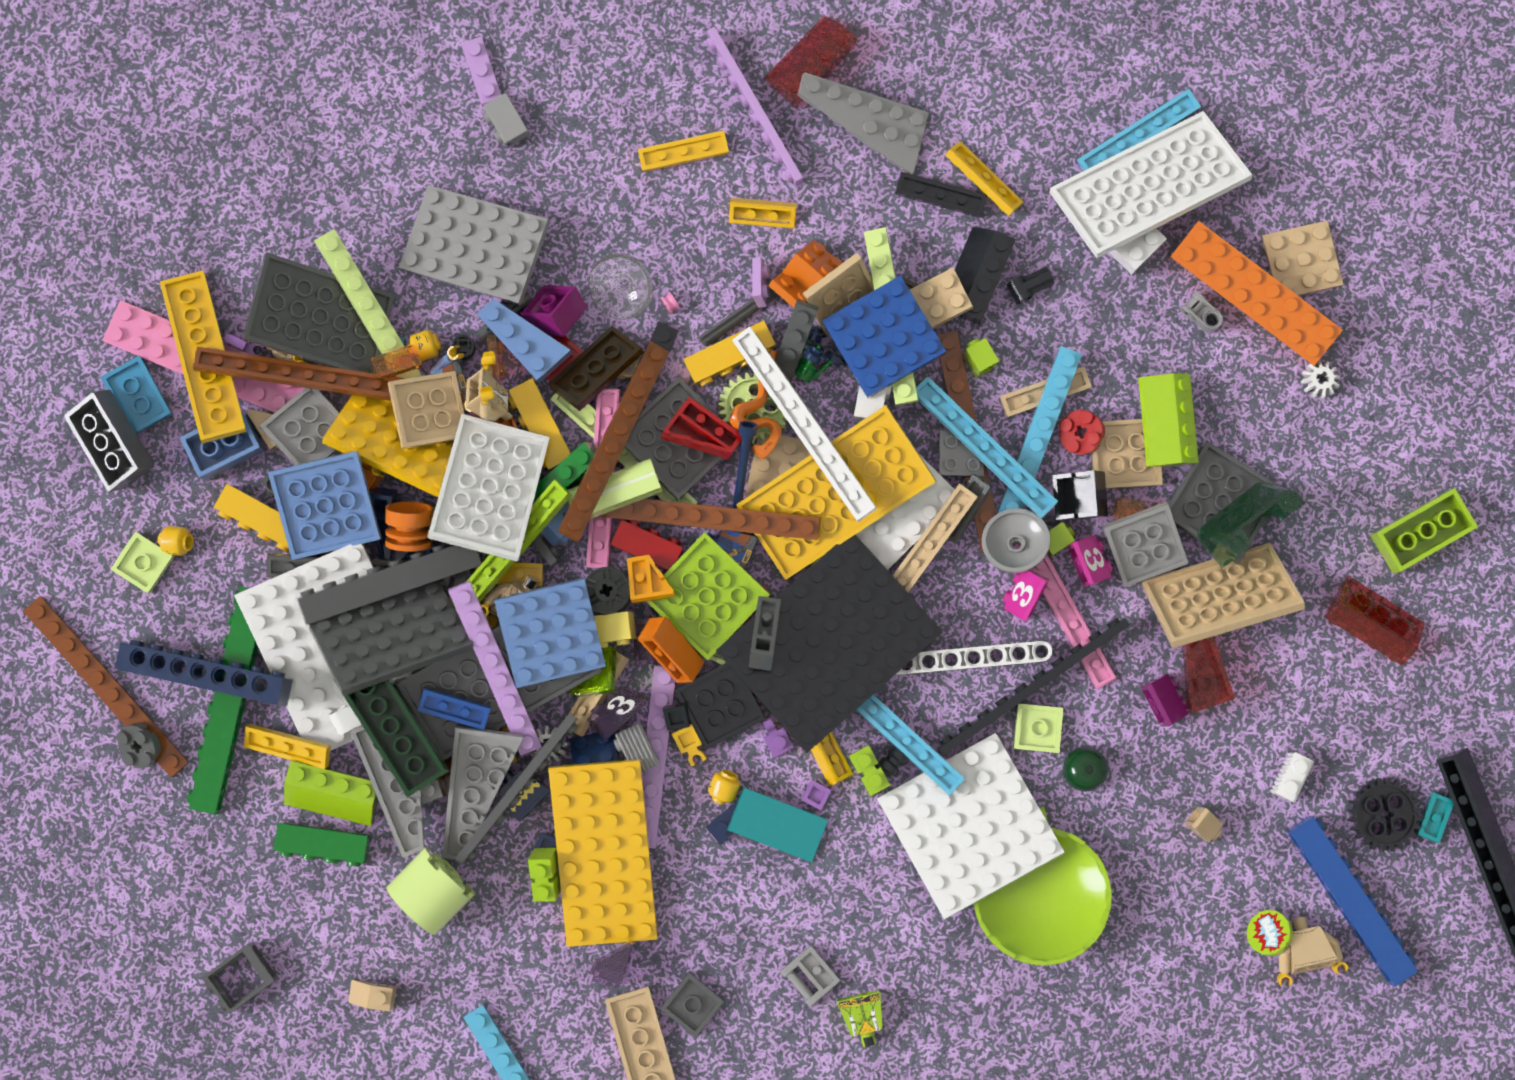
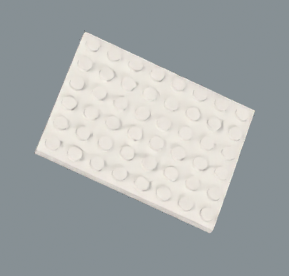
[234,544,415,751]

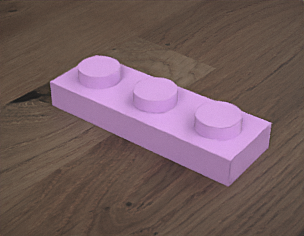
[461,36,501,106]

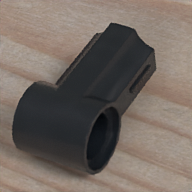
[1006,267,1054,305]

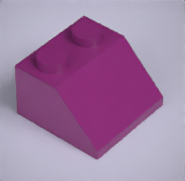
[520,285,587,337]
[1140,674,1189,727]

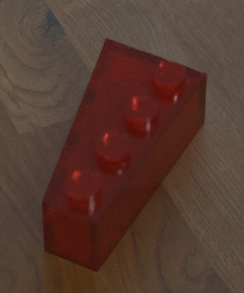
[1182,636,1235,713]

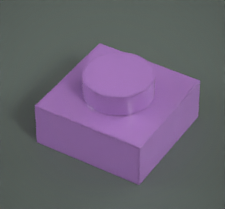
[801,780,832,810]

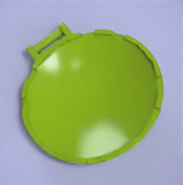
[974,806,1112,966]

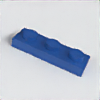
[417,687,491,730]

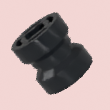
[452,334,476,360]
[878,745,909,777]

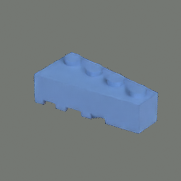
[477,299,572,384]

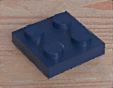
[569,729,619,764]

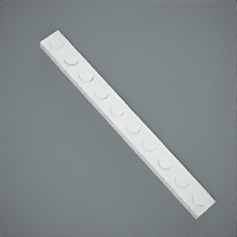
[732,326,877,522]

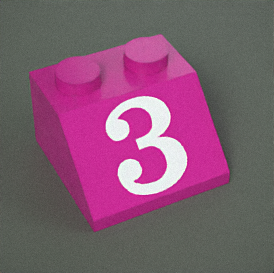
[1067,535,1113,588]
[1002,570,1050,622]

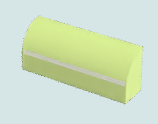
[567,458,663,519]

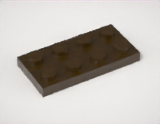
[548,326,644,411]

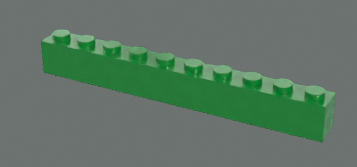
[187,586,258,814]

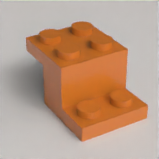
[768,240,842,308]

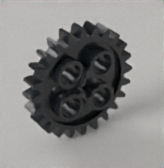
[1347,778,1423,852]

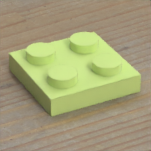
[111,532,175,594]
[1013,703,1063,753]

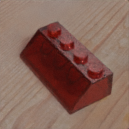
[764,16,857,108]
[1325,575,1425,666]

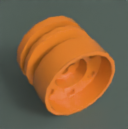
[385,501,433,552]

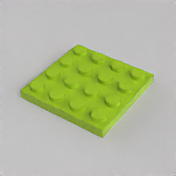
[646,532,771,660]

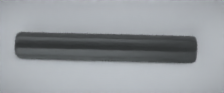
[700,287,776,346]

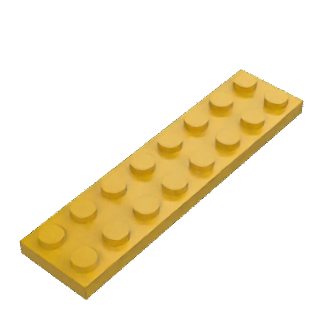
[159,270,247,444]

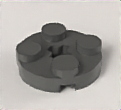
[116,723,161,768]

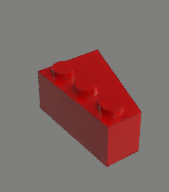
[661,397,742,460]

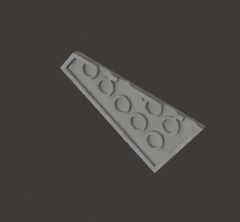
[797,73,929,175]

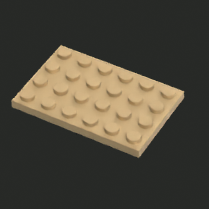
[1141,543,1305,648]

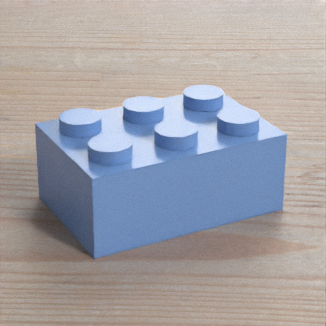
[180,408,266,481]

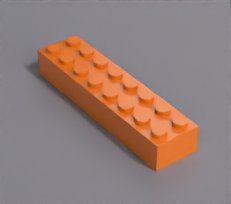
[1170,221,1343,366]

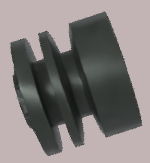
[585,567,631,615]

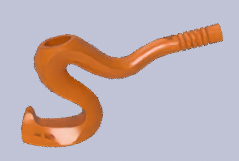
[728,350,782,460]

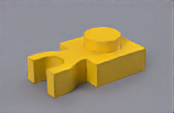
[672,723,707,767]

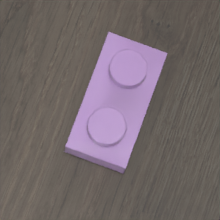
[752,257,770,308]

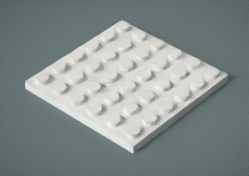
[877,733,1064,920]

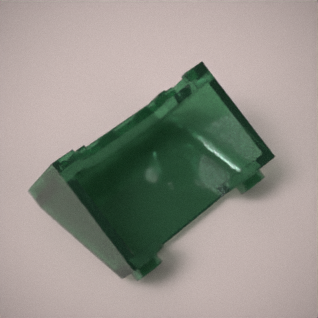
[1198,482,1306,568]

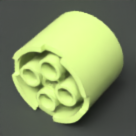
[386,846,475,935]

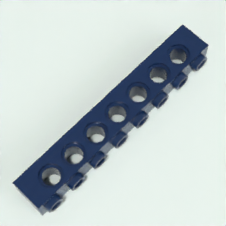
[114,639,293,706]

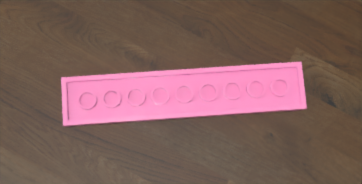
[102,300,323,413]

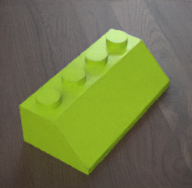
[1138,373,1199,467]
[284,760,378,826]

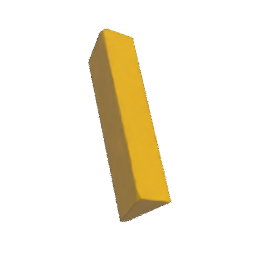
[729,198,797,229]
[811,732,853,787]

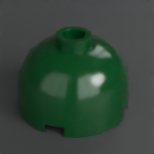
[1062,746,1108,792]

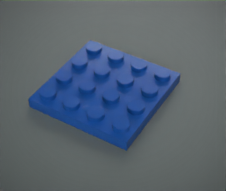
[822,275,946,399]

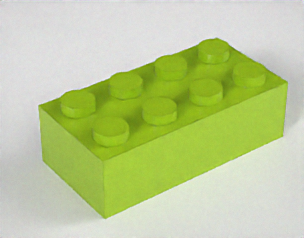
[1370,488,1478,574]

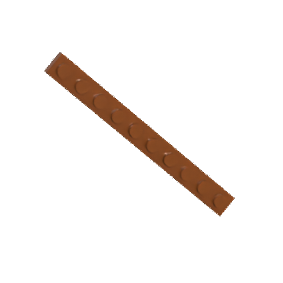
[936,330,996,553]
[558,341,670,542]
[193,346,406,401]
[598,499,820,540]
[23,596,189,778]

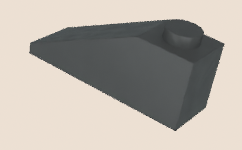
[748,596,781,671]

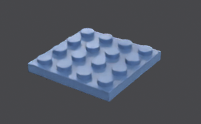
[268,450,382,560]
[494,578,606,688]

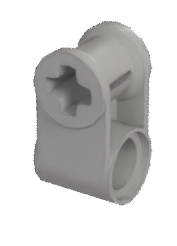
[1179,291,1223,333]

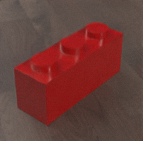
[610,520,684,571]

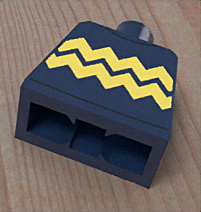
[498,769,551,822]

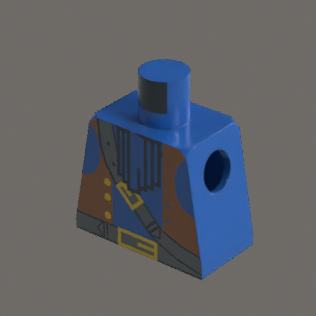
[707,530,758,569]

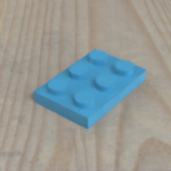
[100,355,173,434]

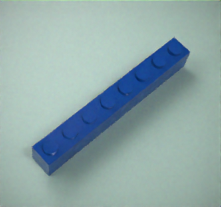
[1286,816,1418,987]

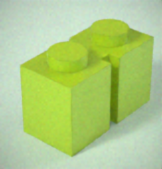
[963,338,999,379]
[848,745,891,796]
[528,848,561,902]

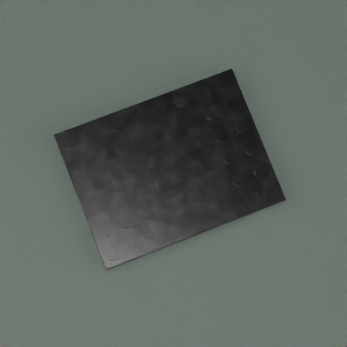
[716,535,943,753]

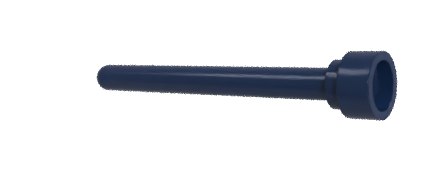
[733,421,757,508]

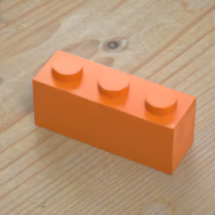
[638,617,705,683]

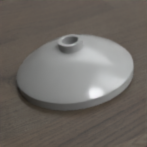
[982,508,1050,573]

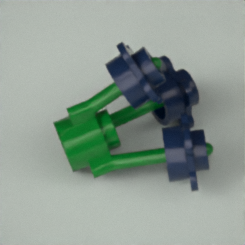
[795,326,847,383]

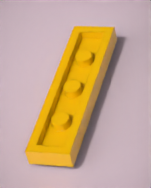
[638,130,729,173]
[945,141,1023,216]
[244,724,331,769]

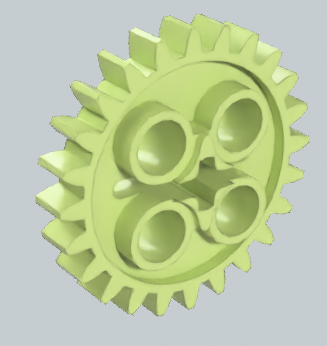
[718,372,787,444]

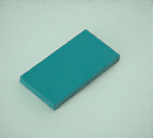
[727,787,828,862]

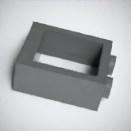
[203,942,279,1014]

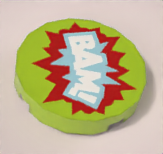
[1246,910,1293,957]

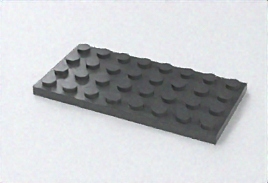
[396,624,602,761]

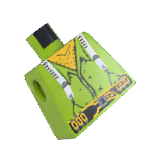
[837,990,883,1047]

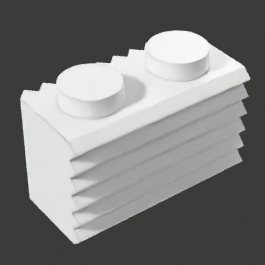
[1270,752,1314,803]

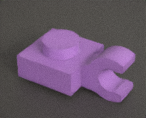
[223,332,266,356]
[762,716,794,758]

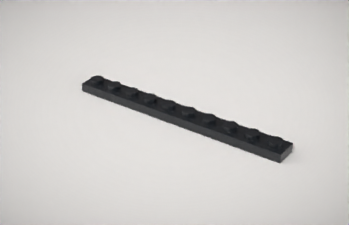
[938,617,1130,756]

